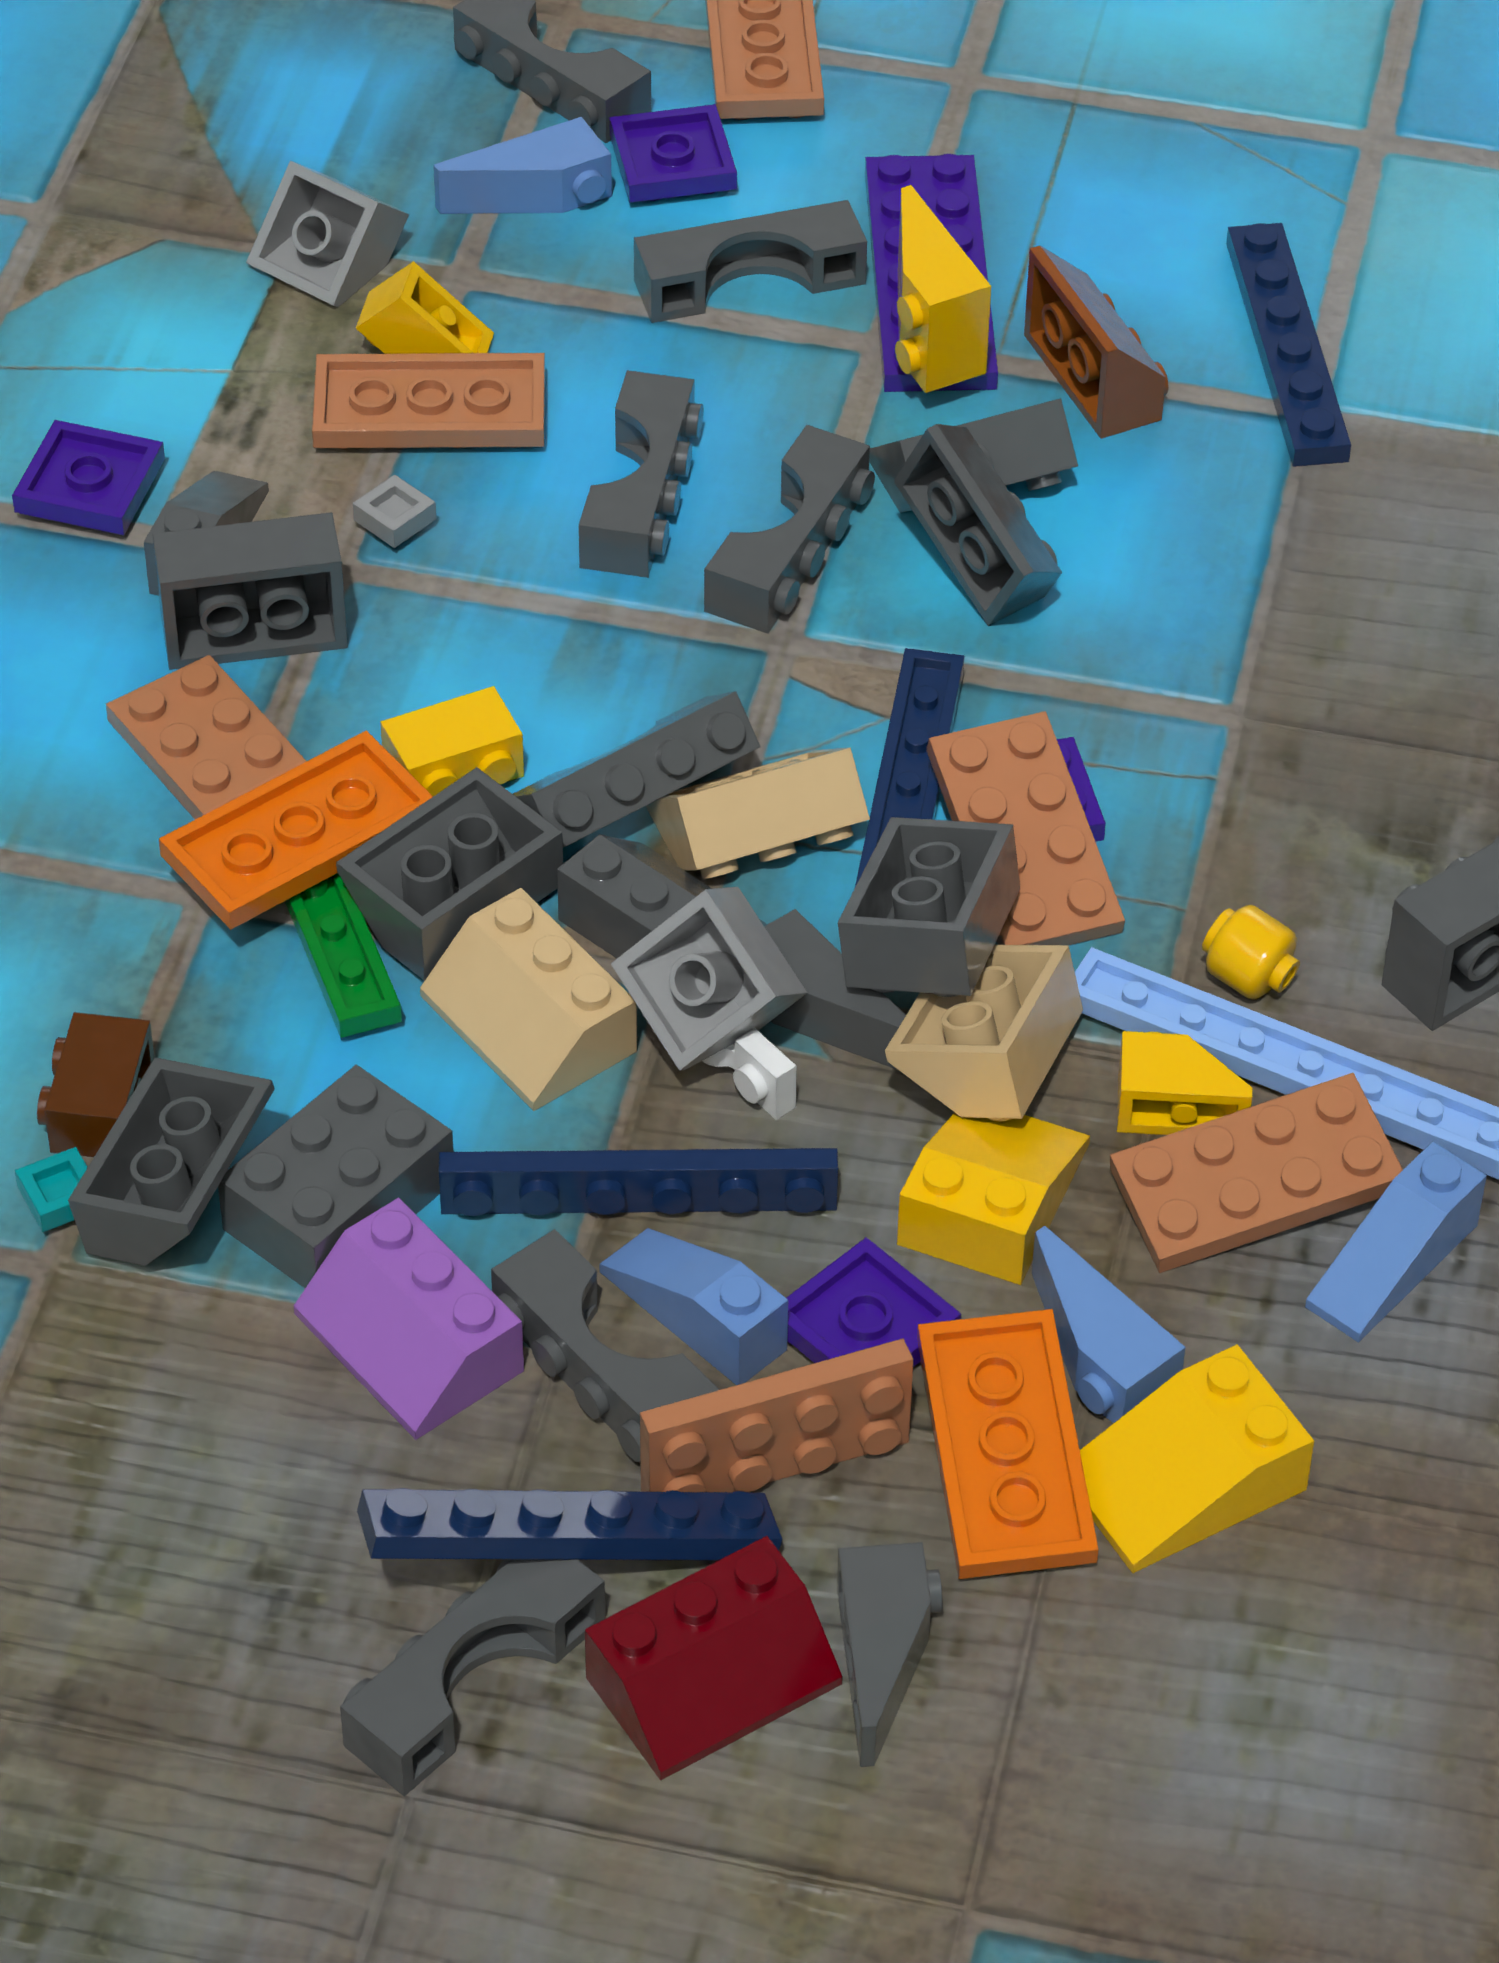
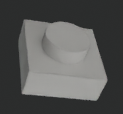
[353,474,436,548]

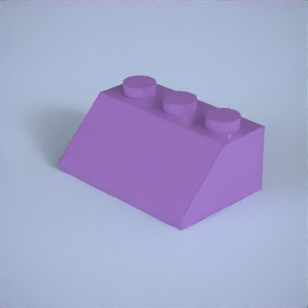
[294,1197,524,1440]

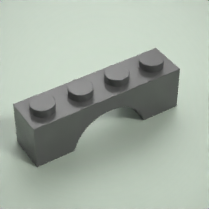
[453,0,651,143]
[634,200,867,323]
[579,370,704,578]
[704,425,875,634]
[513,691,761,848]
[491,1229,720,1462]
[340,1559,605,1797]

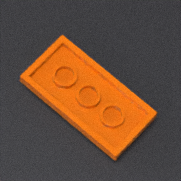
[159,730,433,930]
[917,1309,1099,1579]

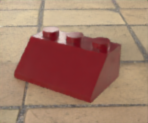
[585,1536,843,1781]

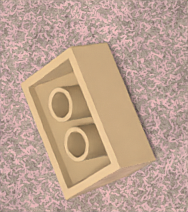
[646,747,870,879]
[420,888,637,1111]
[885,945,1083,1121]

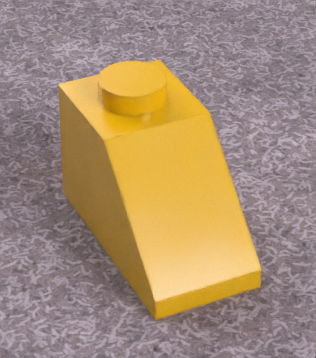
[356,261,494,354]
[1117,1031,1252,1135]

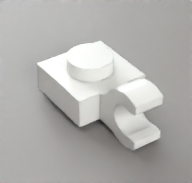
[702,1028,797,1120]

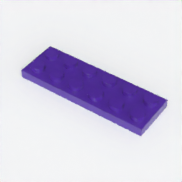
[865,154,998,392]

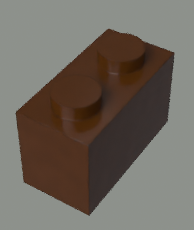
[37,1012,154,1157]

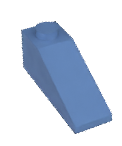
[434,116,612,214]
[1305,1141,1487,1343]
[1032,1226,1185,1423]
[599,1228,788,1385]

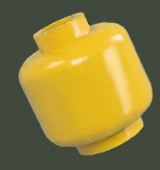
[1202,905,1300,999]

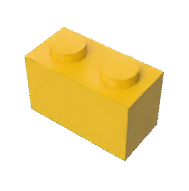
[380,686,524,796]

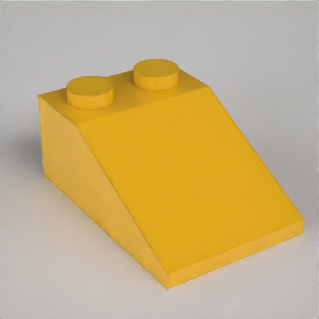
[895,185,991,393]
[897,1112,1090,1285]
[1080,1344,1314,1574]

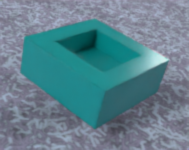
[15,1147,88,1232]

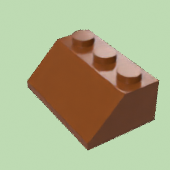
[1024,245,1169,439]

